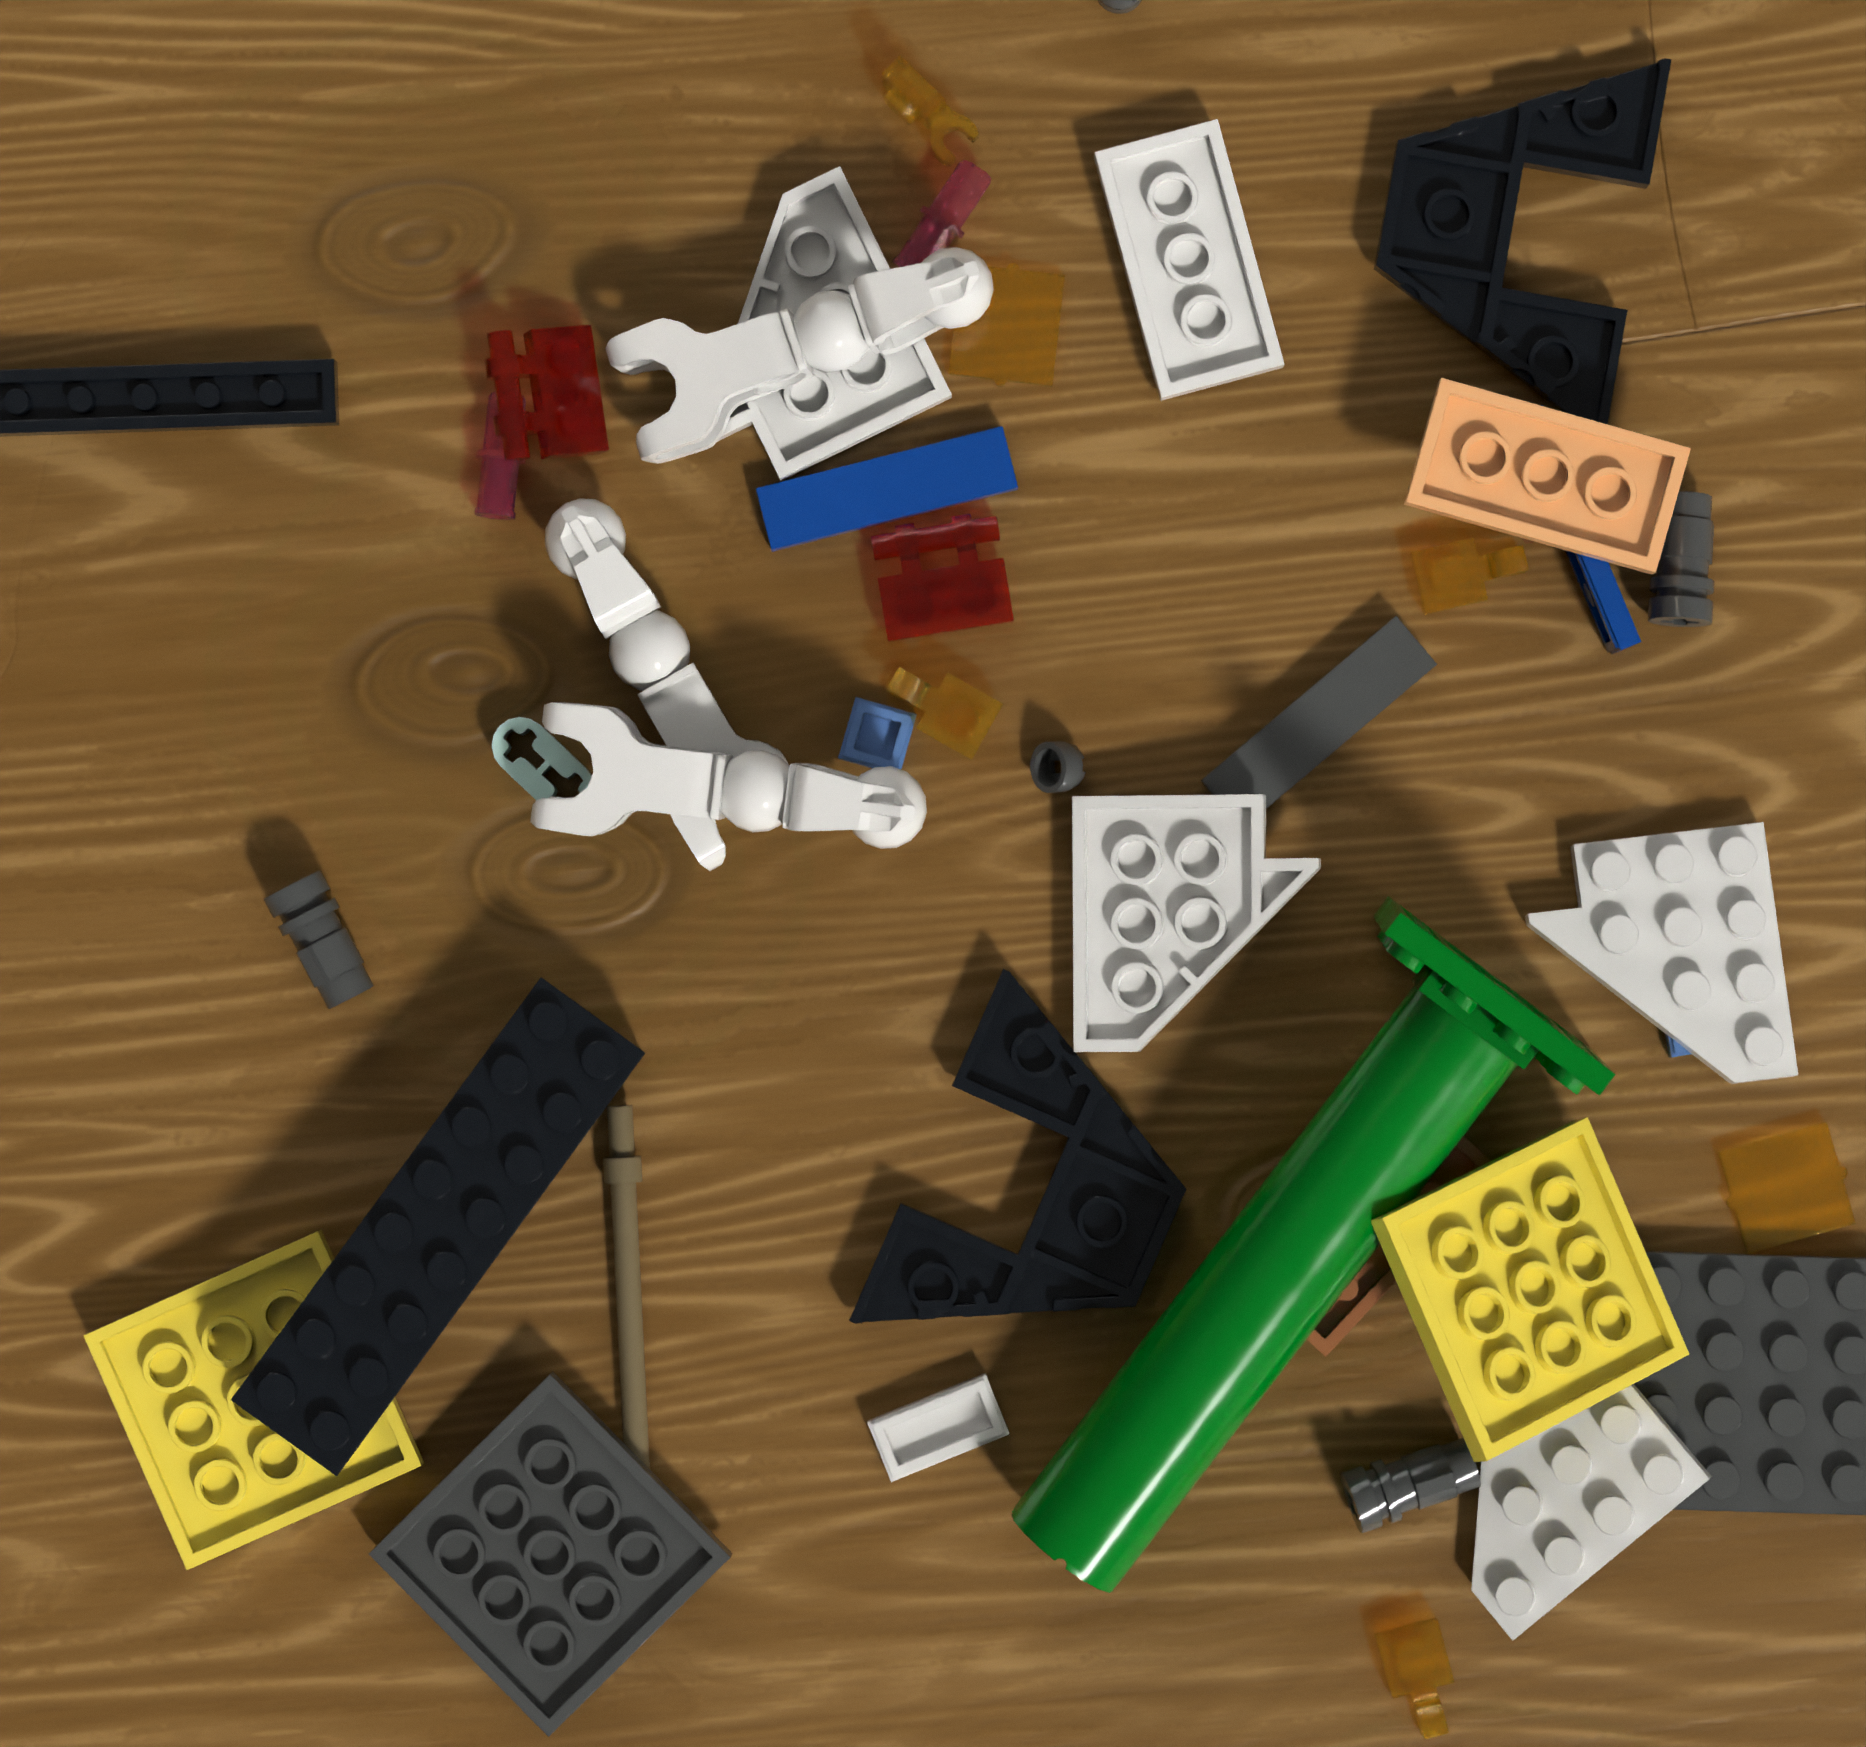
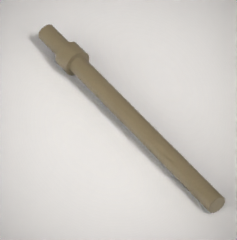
[603,1105,650,1469]

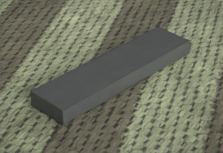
[1201,616,1437,809]

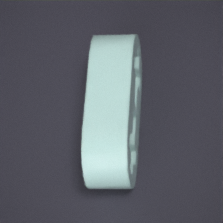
[492,717,592,800]

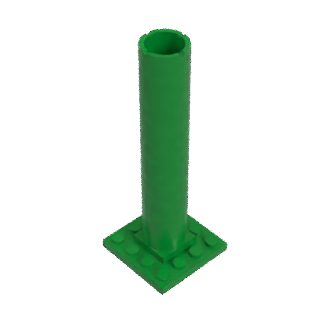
[1011,896,1616,1593]

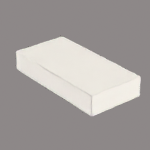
[867,1373,1010,1482]

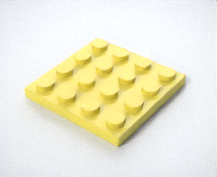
[1371,1117,1689,1462]
[83,1230,424,1570]

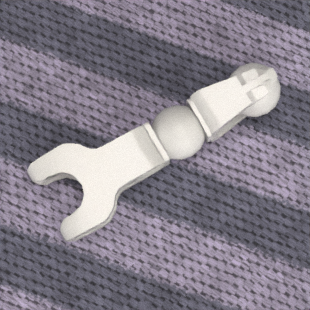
[605,247,994,464]
[545,498,788,871]
[530,702,927,849]

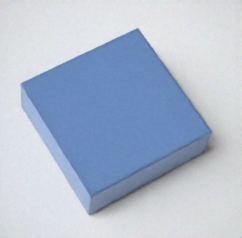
[838,697,917,770]

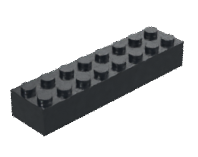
[231,977,645,1476]

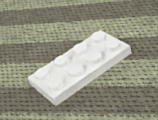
[1094,119,1285,401]

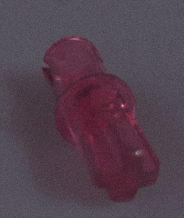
[892,160,991,267]
[474,391,527,520]

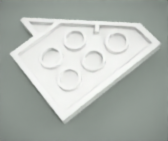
[717,166,952,481]
[1072,794,1321,1052]
[1525,822,1798,1084]
[1471,1384,1712,1641]

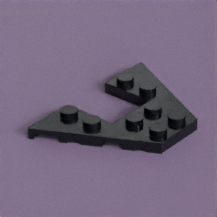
[1374,58,1672,424]
[849,969,1187,1324]

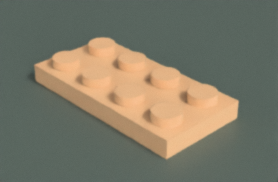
[1404,378,1691,575]

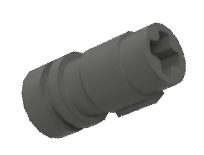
[1648,491,1714,627]
[264,870,374,1009]
[1340,1438,1481,1533]

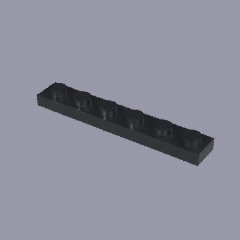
[0,359,339,437]

